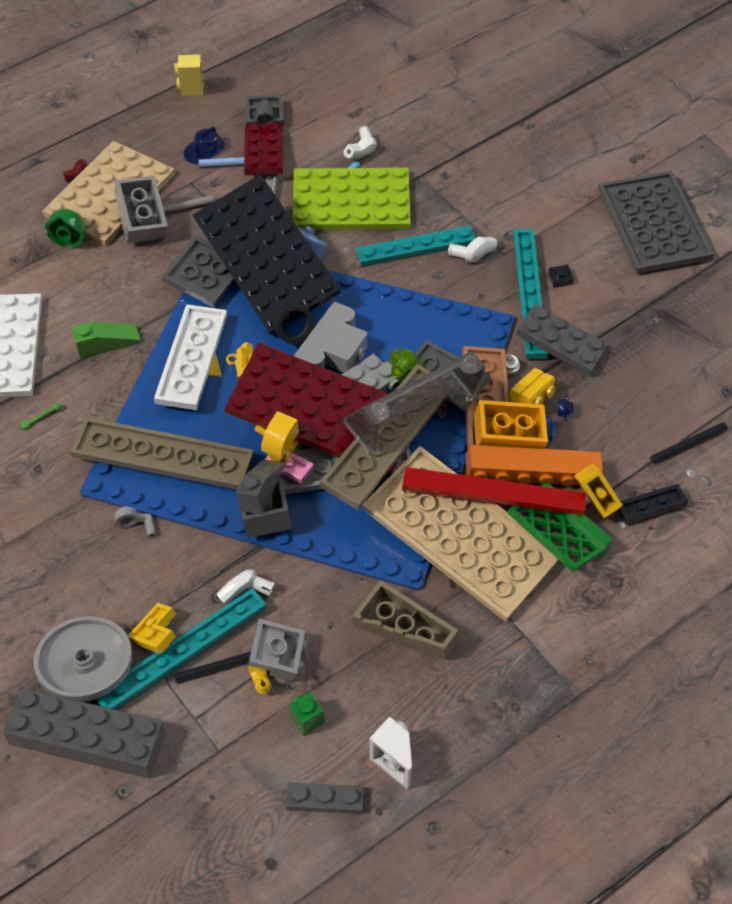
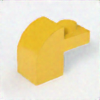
[261,411,299,463]

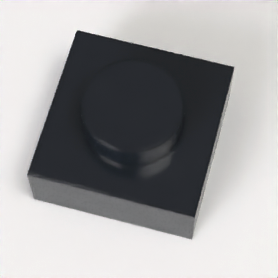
[548,265,574,288]

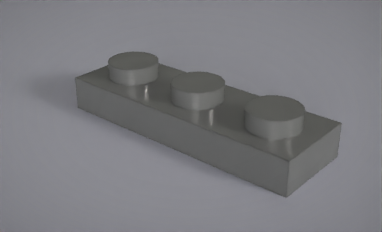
[285,782,364,814]

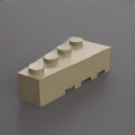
[352,580,459,659]

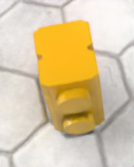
[509,368,556,405]
[574,463,622,518]

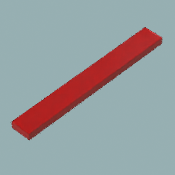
[402,467,586,516]

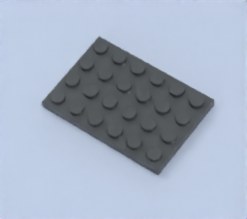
[598,171,714,274]

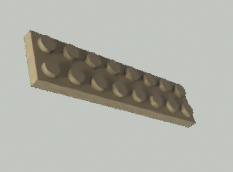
[319,364,454,510]
[71,417,254,490]

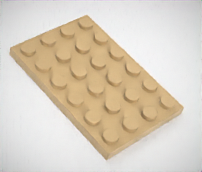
[42,141,175,246]

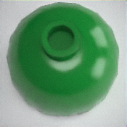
[45,209,86,248]

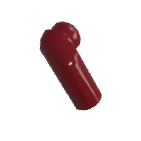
[63,159,87,181]

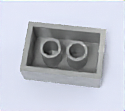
[114,176,168,244]

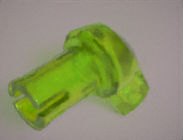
[388,348,417,377]

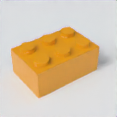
[474,400,548,449]

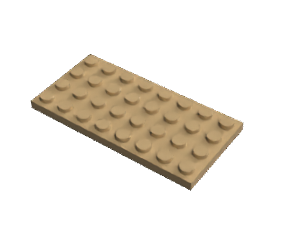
[362,446,559,622]

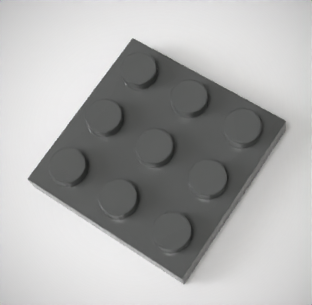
[162,236,235,308]

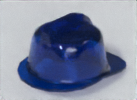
[183,127,225,164]

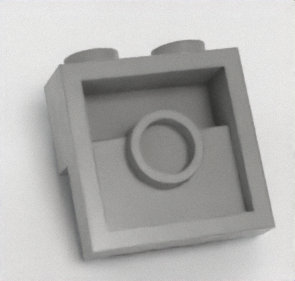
[342,354,401,393]
[248,619,307,681]

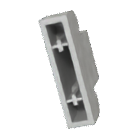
[294,302,367,373]

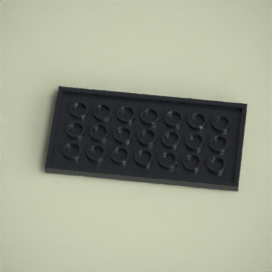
[192,174,341,336]

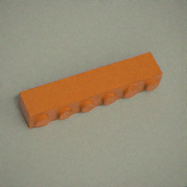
[465,445,604,486]

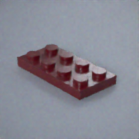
[244,123,283,176]

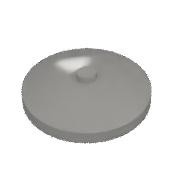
[33,616,133,702]

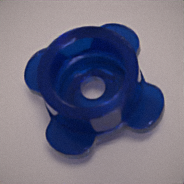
[557,395,574,421]

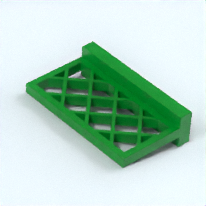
[507,482,613,573]

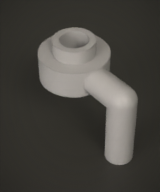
[114,506,156,538]

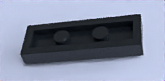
[617,484,688,525]

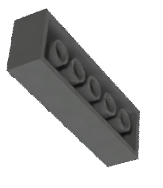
[3,688,166,779]

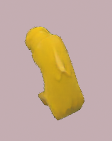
[248,666,271,694]

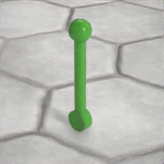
[20,403,61,430]

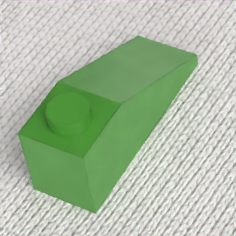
[72,322,141,358]

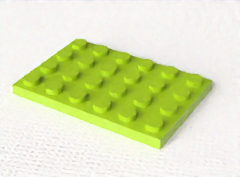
[293,168,410,230]

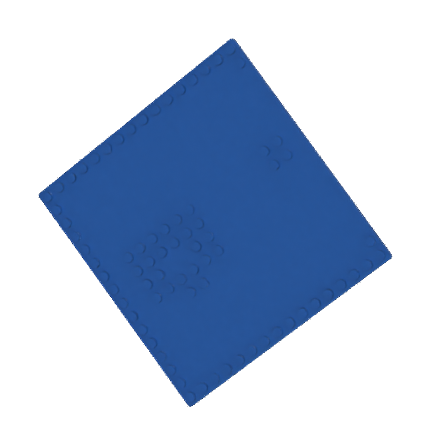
[80,242,515,590]

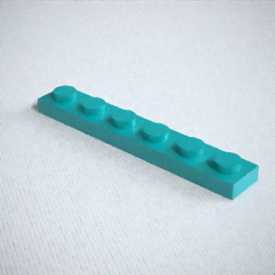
[356,225,475,267]

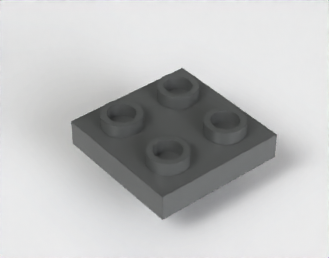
[245,95,284,126]

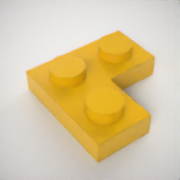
[128,603,177,654]

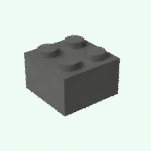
[237,478,292,538]

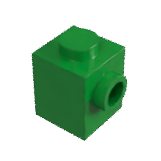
[289,692,324,736]

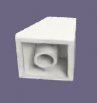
[369,717,412,790]

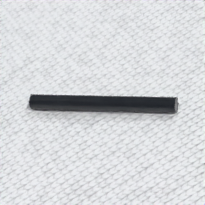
[650,422,727,464]
[174,651,251,683]

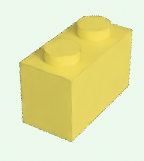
[175,55,204,96]

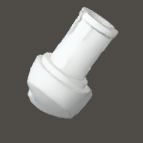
[343,126,377,160]
[448,237,497,263]
[217,570,275,604]

